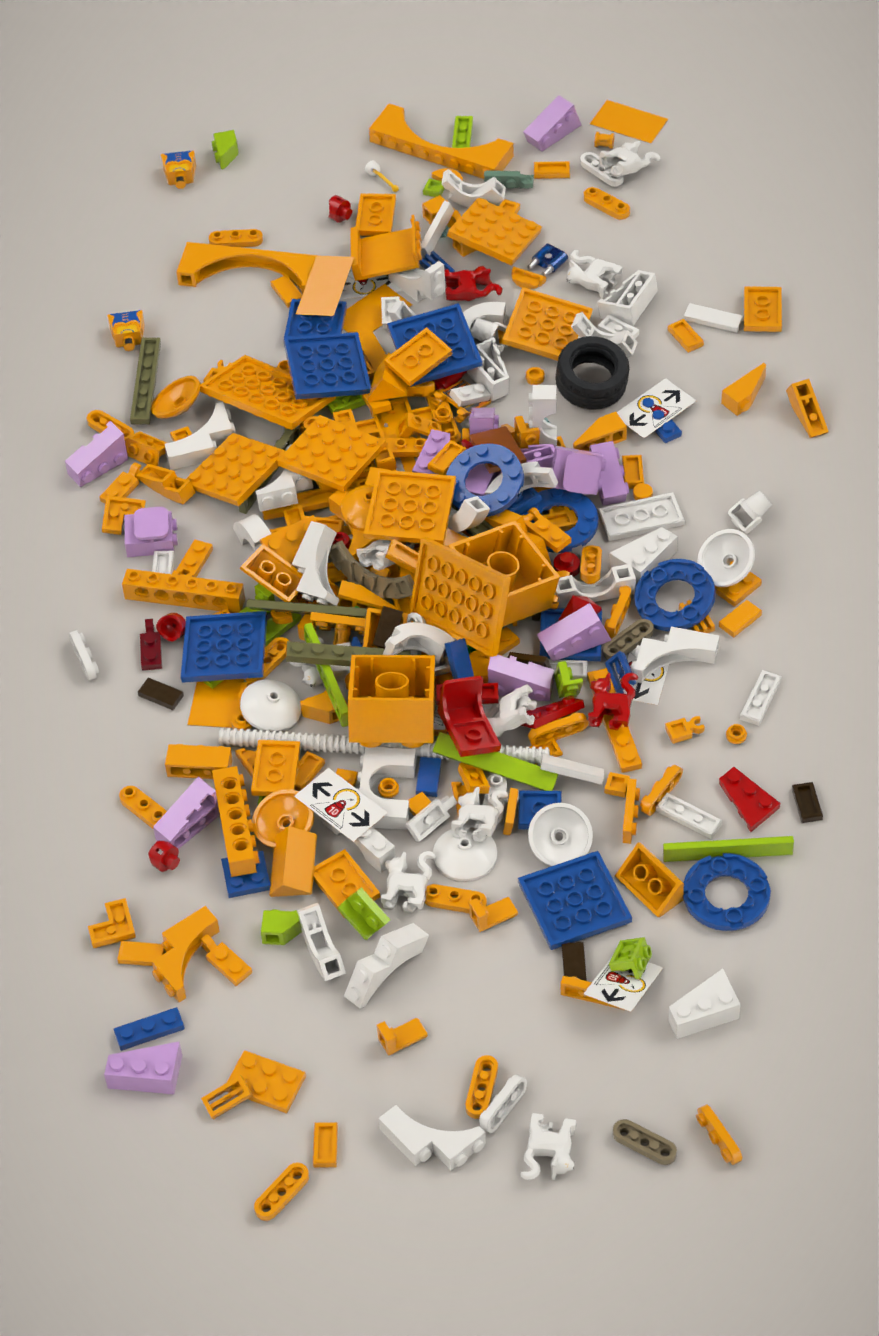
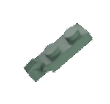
[484,170,534,189]

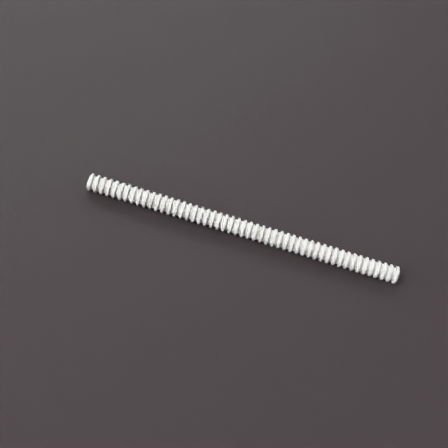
[219,727,550,766]

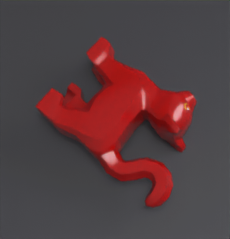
[444,266,503,301]
[588,673,638,730]

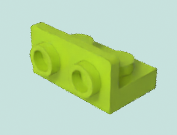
[554,661,583,698]
[338,887,390,940]
[609,937,652,979]

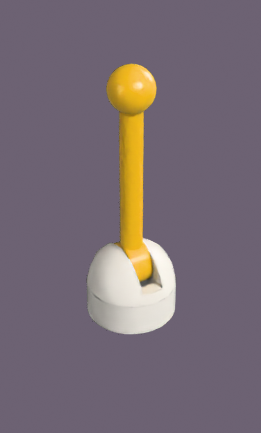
[365,160,399,192]

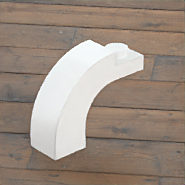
[442,169,506,208]
[463,302,506,332]
[571,312,638,357]
[485,462,558,495]
[447,496,490,533]
[233,514,271,551]
[383,622,455,663]
[297,903,346,981]

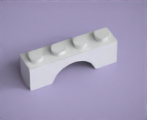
[529,385,557,446]
[554,564,636,608]
[322,818,396,873]

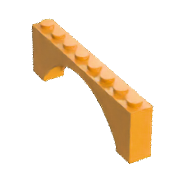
[369,103,514,179]
[176,242,318,295]

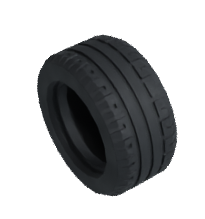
[555,336,630,410]

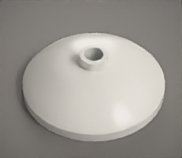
[697,529,755,587]
[240,679,301,733]
[528,803,593,866]
[433,827,497,882]

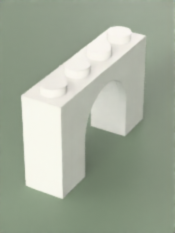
[356,747,417,830]

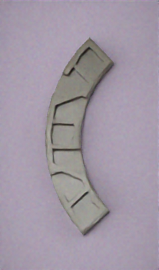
[329,541,414,599]

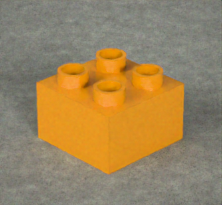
[448,521,560,627]
[348,655,435,748]

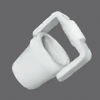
[471,318,508,353]
[728,490,773,534]

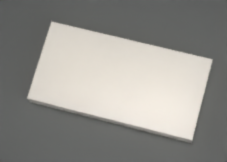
[598,492,685,541]

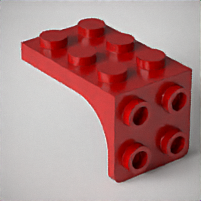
[437,676,501,757]

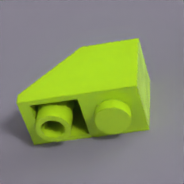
[211,130,239,170]
[261,909,302,945]

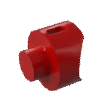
[328,195,352,223]
[553,552,580,577]
[156,613,186,642]
[148,841,180,872]

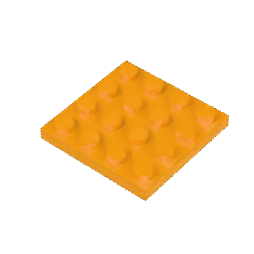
[447,197,542,266]
[502,287,593,361]
[278,415,386,492]
[186,433,285,507]
[364,469,456,545]

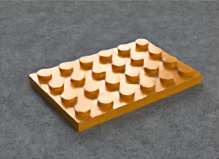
[200,355,336,430]
[409,537,511,657]

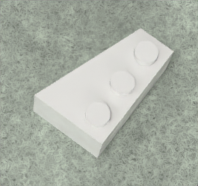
[609,527,678,585]

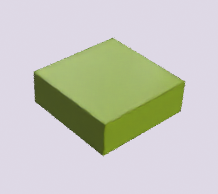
[423,178,445,197]

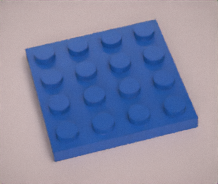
[387,303,483,386]
[283,332,371,399]
[181,611,267,683]
[518,851,632,950]

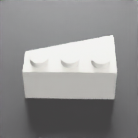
[597,270,658,326]
[467,337,509,401]
[668,969,741,1039]

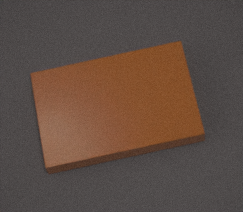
[469,426,527,474]

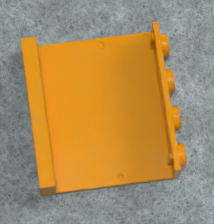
[350,215,422,281]

